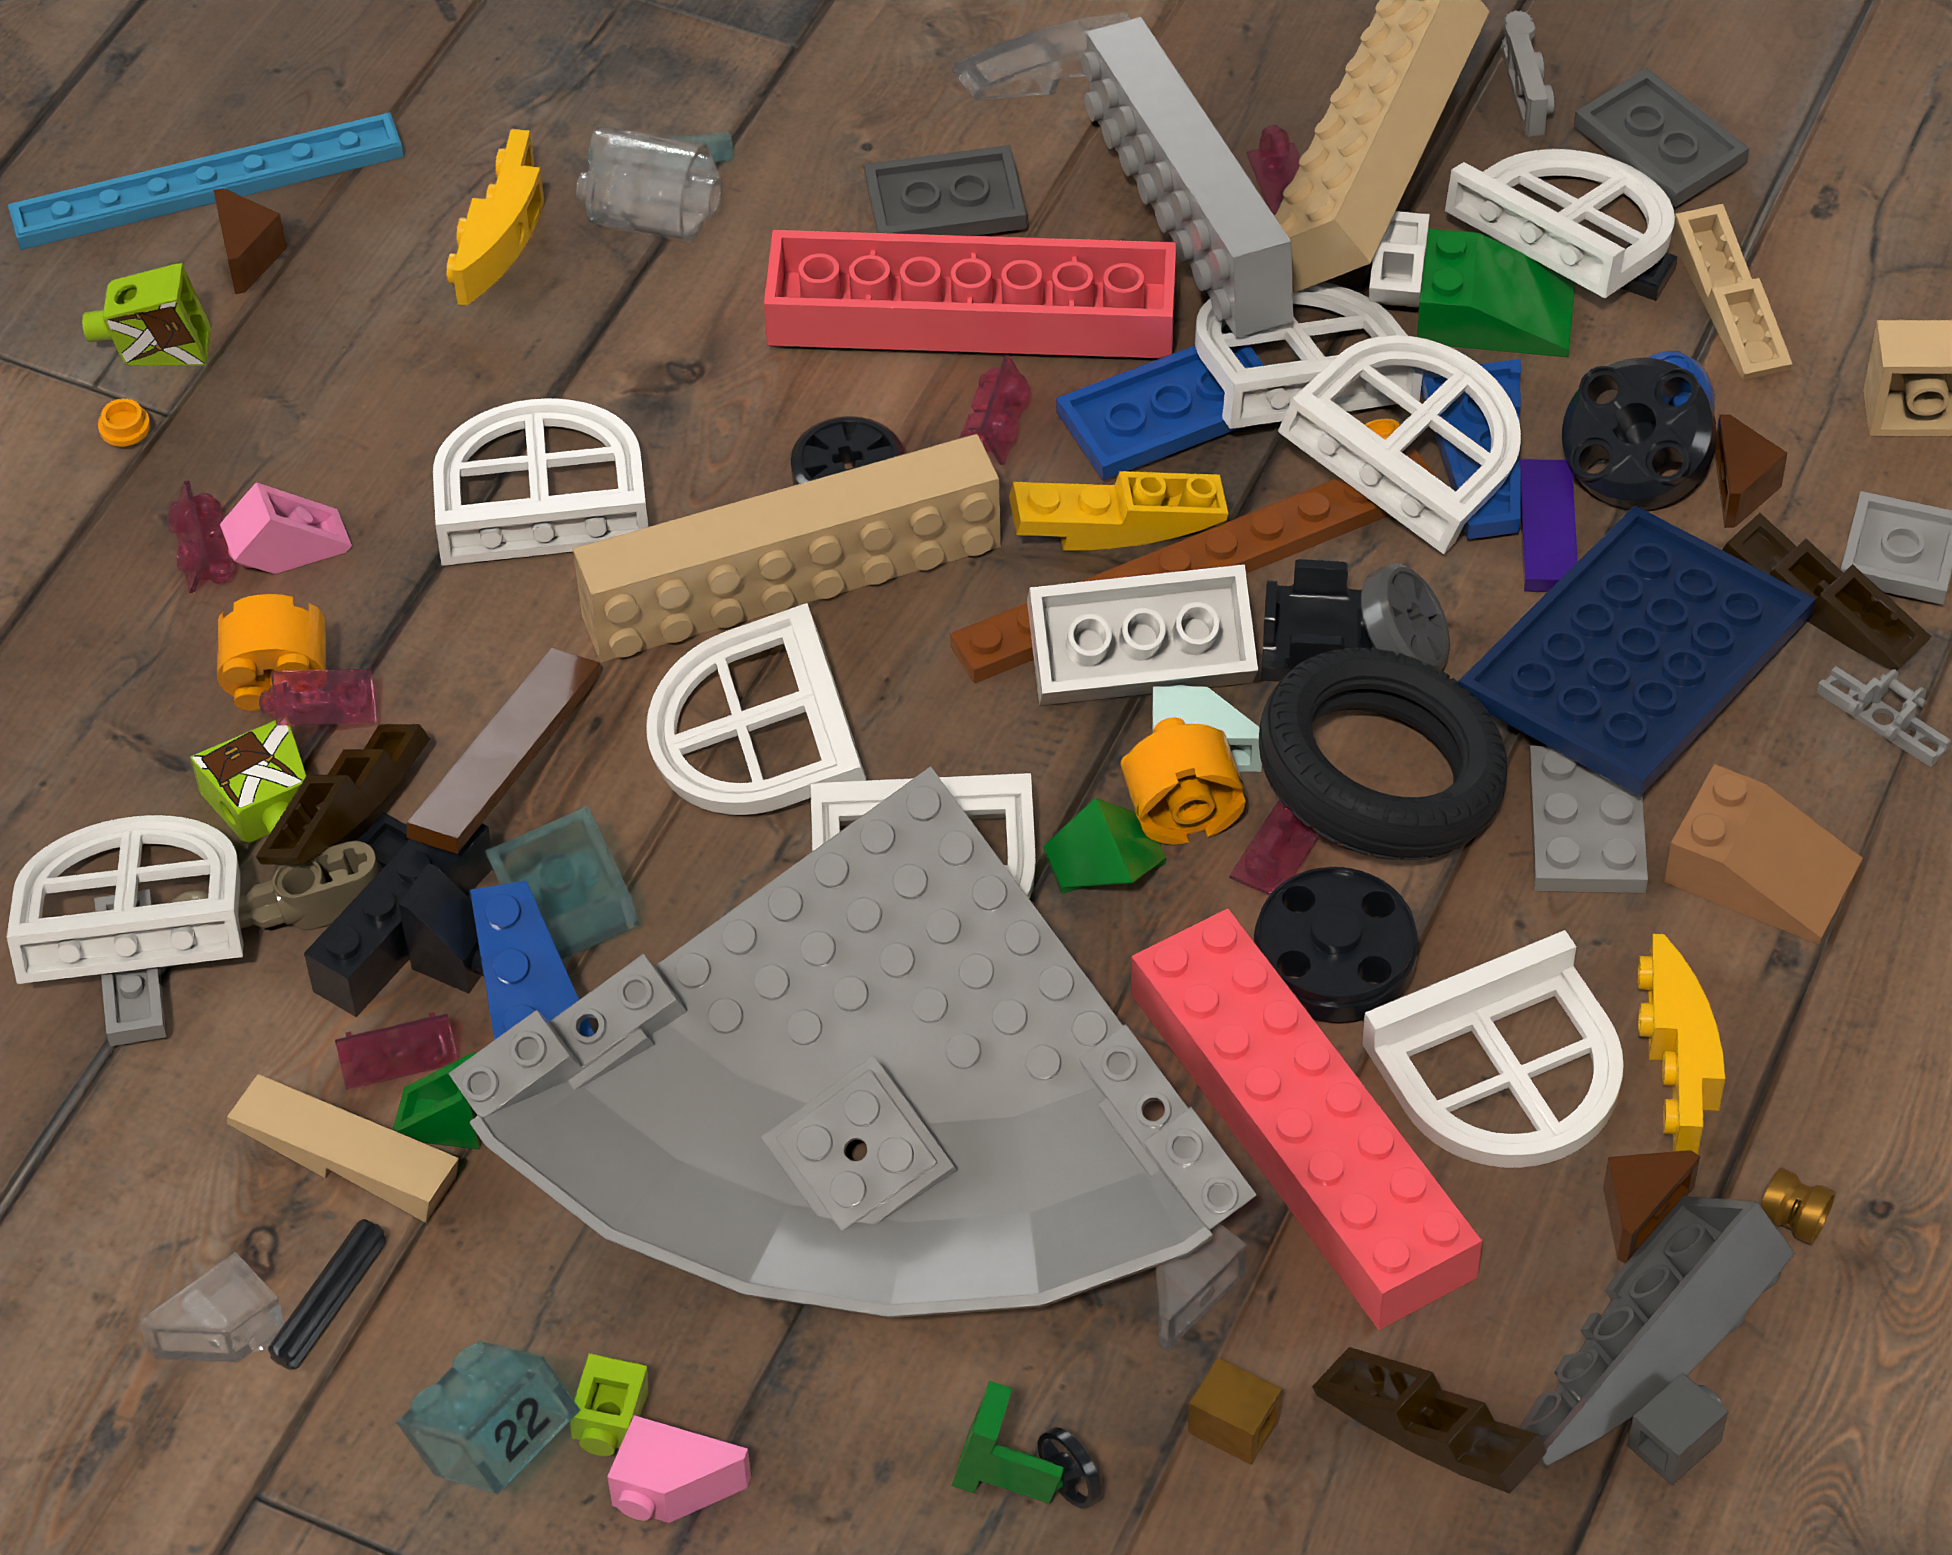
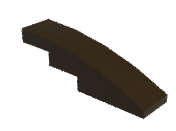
[1722,513,1932,671]
[256,724,430,865]
[1312,1347,1547,1494]

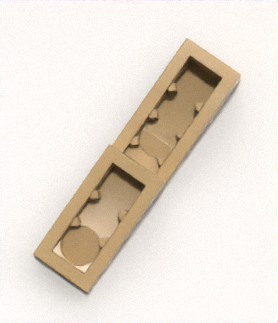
[1671,204,1793,381]
[227,1074,459,1223]

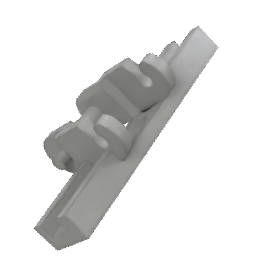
[1816,666,1951,767]

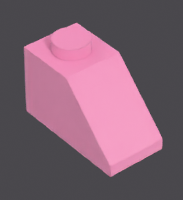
[220,482,352,574]
[607,1415,751,1523]

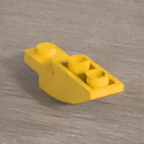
[447,129,545,305]
[1009,471,1229,551]
[1637,934,1725,1154]

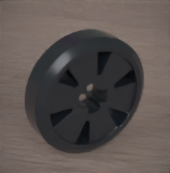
[791,416,904,485]

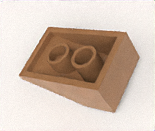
[1664,764,1863,945]

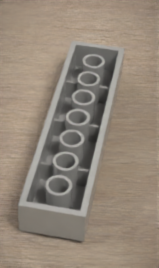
[1081,17,1293,338]

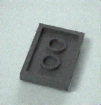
[1574,68,1749,207]
[864,145,1027,236]

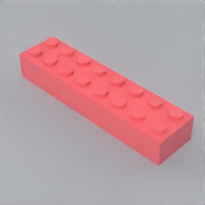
[764,230,1176,358]
[1131,908,1482,1330]

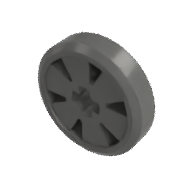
[1361,563,1450,670]

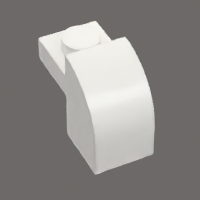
[1369,211,1429,308]

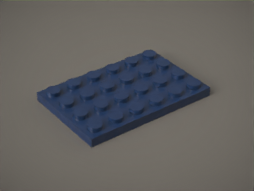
[1458,505,1816,796]

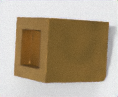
[1188,1359,1282,1465]

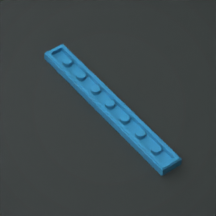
[8,112,404,250]

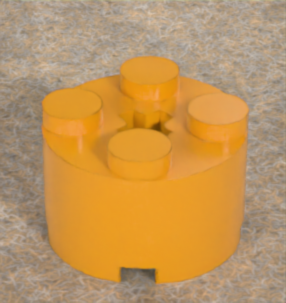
[217,594,326,711]
[1120,717,1246,845]

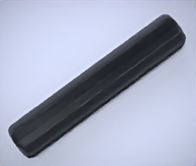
[268,1219,386,1370]

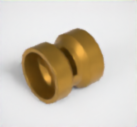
[1760,1167,1836,1245]

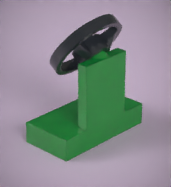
[951,1380,1101,1508]

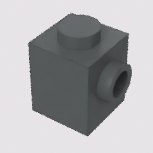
[1627,1372,1728,1486]

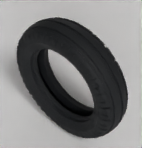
[1259,648,1507,860]

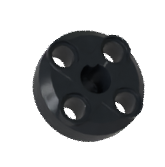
[1562,357,1717,510]
[1254,867,1418,1022]

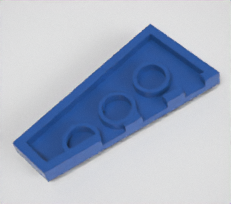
[1421,359,1521,539]
[470,881,594,1040]

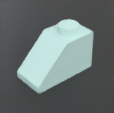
[1152,685,1262,772]

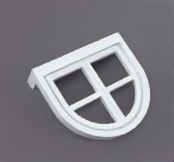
[1445,149,1675,298]
[1195,282,1423,429]
[1278,335,1521,554]
[433,398,649,566]
[646,603,867,815]
[810,773,1035,899]
[7,815,244,984]
[1362,930,1623,1168]

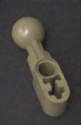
[170,841,382,930]

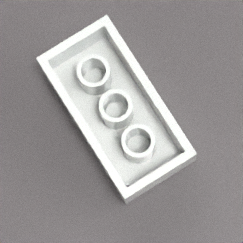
[1027,564,1258,706]

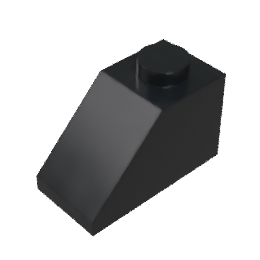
[398,863,484,994]

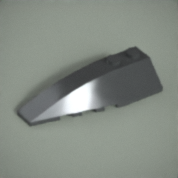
[1519,1196,1795,1466]

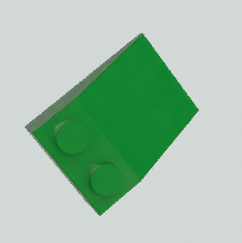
[1417,228,1575,357]

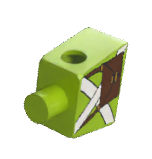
[82,263,212,366]
[190,716,306,843]

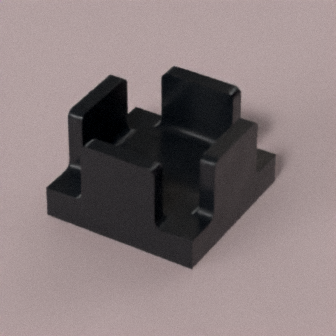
[1261,559,1371,682]

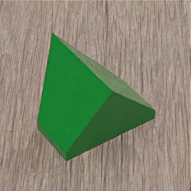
[1043,798,1166,894]
[393,1052,482,1150]

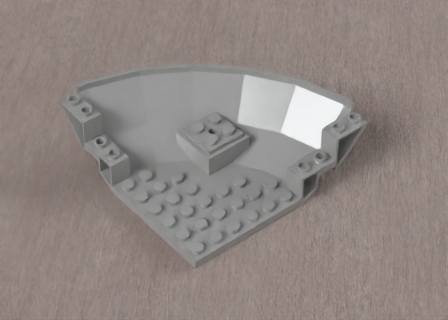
[448,766,1257,1318]

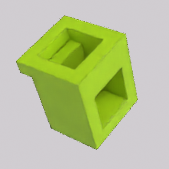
[569,1353,649,1456]

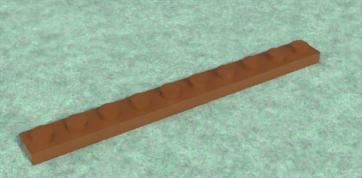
[950,447,1437,684]

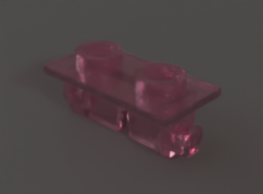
[1247,125,1300,215]
[959,355,1029,465]
[168,481,235,593]
[259,669,376,726]
[1229,799,1320,895]
[335,1012,457,1090]

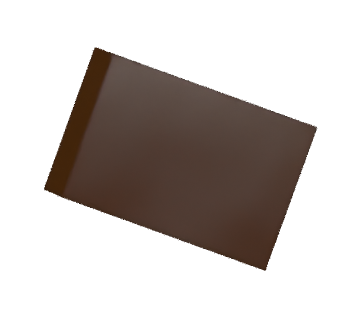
[213,188,287,294]
[1714,414,1788,528]
[1603,1150,1700,1264]

